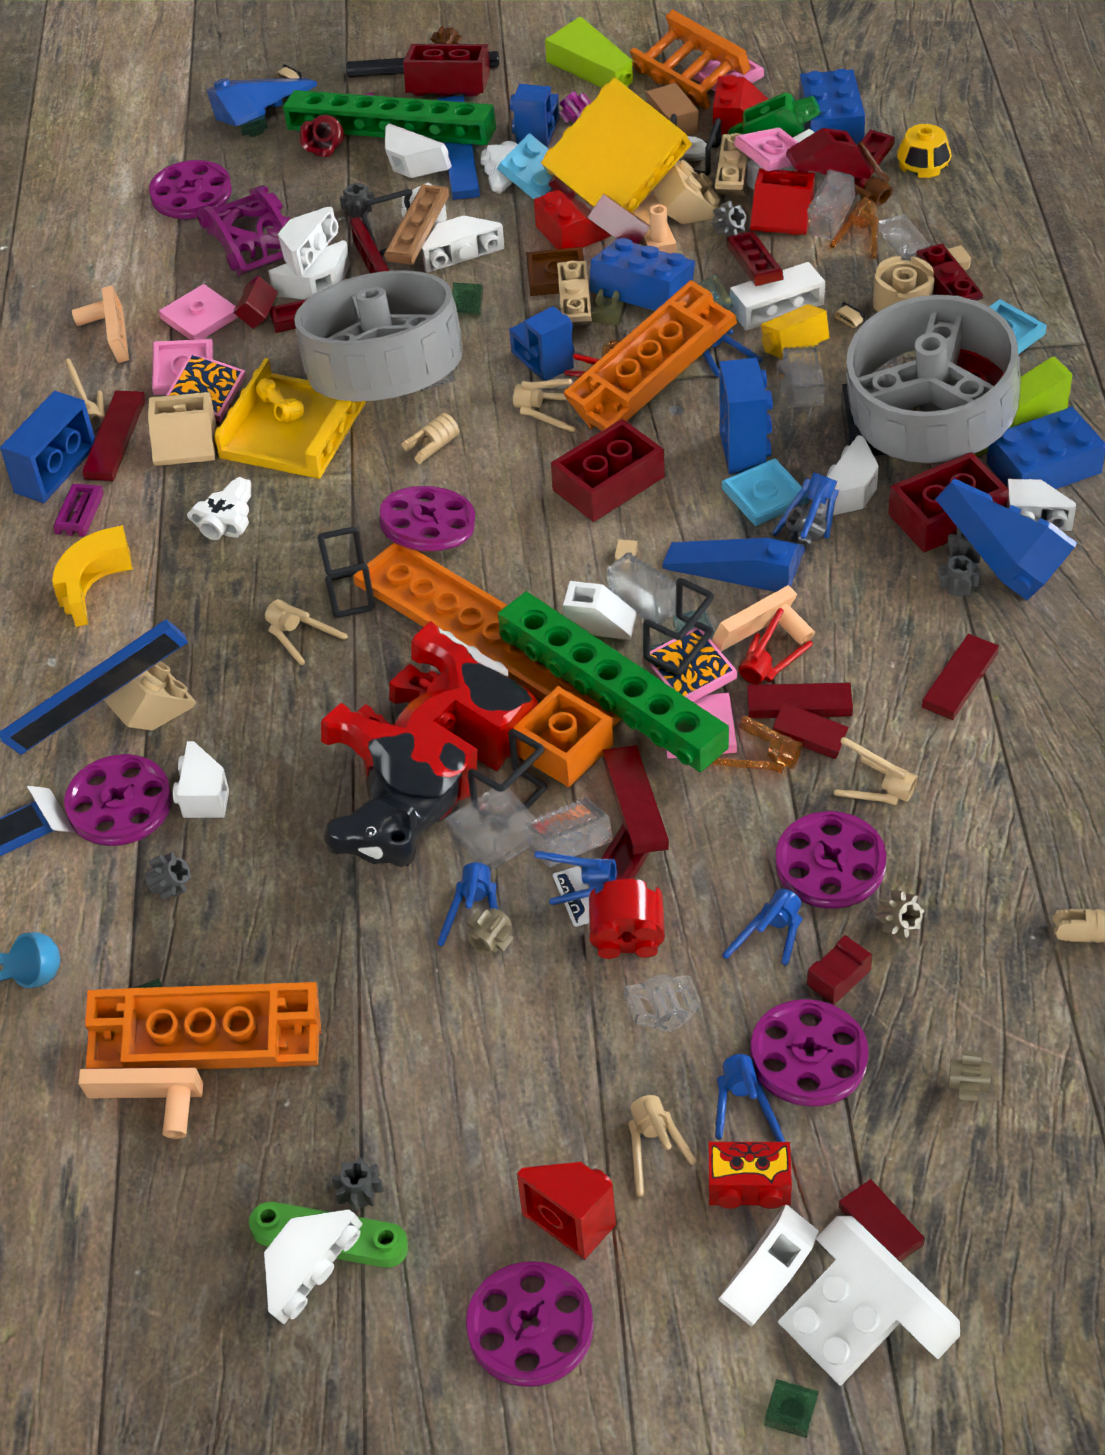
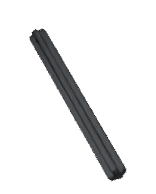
[346,51,500,77]

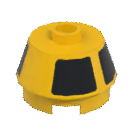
[897,124,952,178]

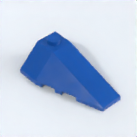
[206,78,317,126]
[935,479,1077,601]
[662,538,805,592]

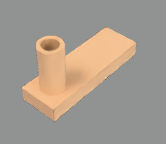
[633,194,676,254]
[72,285,129,364]
[711,585,815,652]
[78,1068,203,1139]

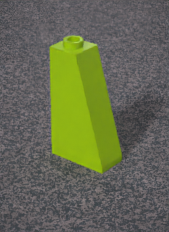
[545,16,633,88]
[974,356,1073,457]

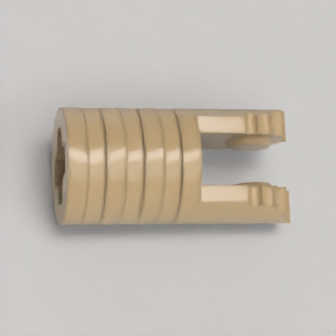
[401,413,459,464]
[1053,909,1105,943]

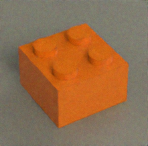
[513,686,613,788]

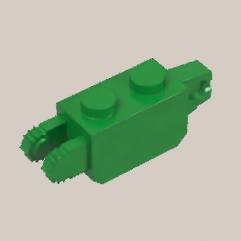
[728,92,820,138]

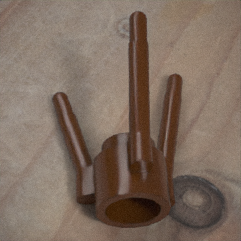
[834,142,893,206]

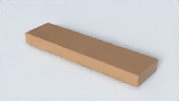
[385,184,449,265]

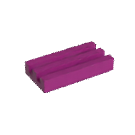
[53,483,104,537]

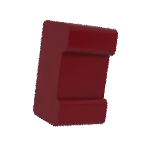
[233,275,278,329]
[807,935,872,1005]

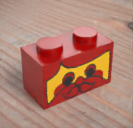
[708,1142,792,1209]

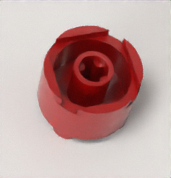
[588,879,665,959]

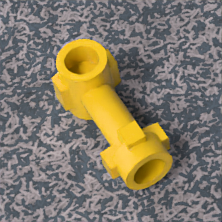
[256,378,304,422]

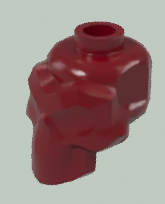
[300,115,345,157]

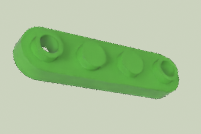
[249,1202,409,1268]

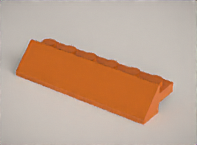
[563,280,737,431]
[85,982,322,1069]

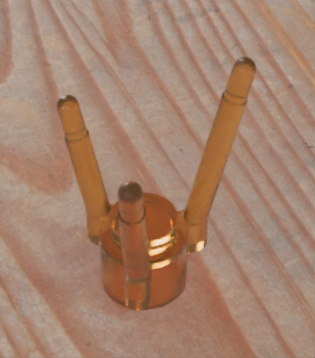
[830,197,880,259]
[712,716,802,774]

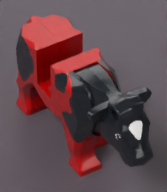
[321,621,538,867]

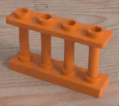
[630,9,751,110]

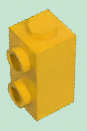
[761,304,830,359]

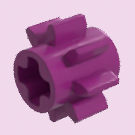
[559,90,592,123]

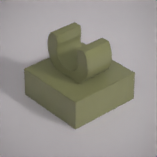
[591,289,626,325]

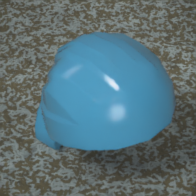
[0,932,61,988]

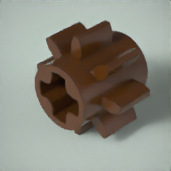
[430,26,462,44]

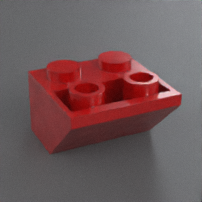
[750,168,815,235]

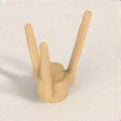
[65,358,105,431]
[513,378,576,433]
[265,599,348,665]
[833,737,918,806]
[628,1095,696,1197]

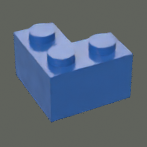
[510,84,560,148]
[509,306,575,381]

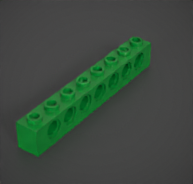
[283,90,497,145]
[498,591,729,773]

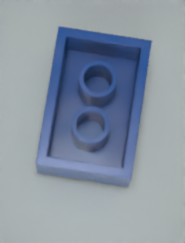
[799,69,865,144]
[589,238,695,311]
[719,357,773,474]
[0,390,95,503]
[986,406,1105,489]

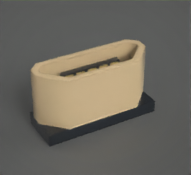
[275,64,302,79]
[834,302,865,328]

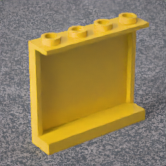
[540,77,692,213]
[214,358,366,479]

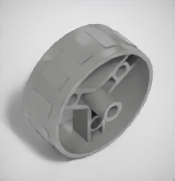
[294,270,463,402]
[846,295,1021,463]

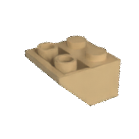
[653,160,721,224]
[148,392,216,466]
[104,655,196,731]

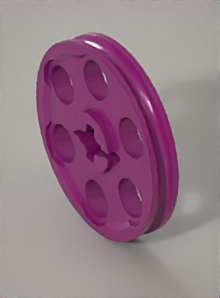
[149,160,232,219]
[379,486,475,551]
[64,754,172,846]
[776,811,886,909]
[750,999,869,1107]
[466,1261,594,1387]

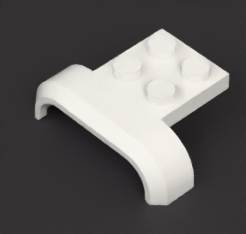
[778,1216,960,1386]

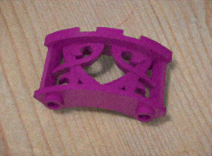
[197,185,290,277]

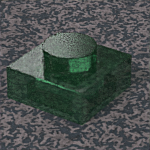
[239,114,268,137]
[452,282,483,315]
[764,1379,819,1438]

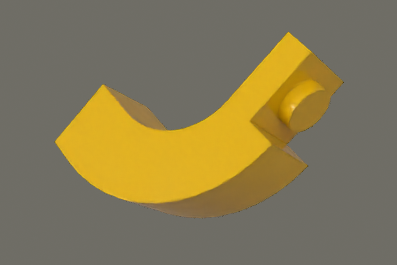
[52,525,133,627]

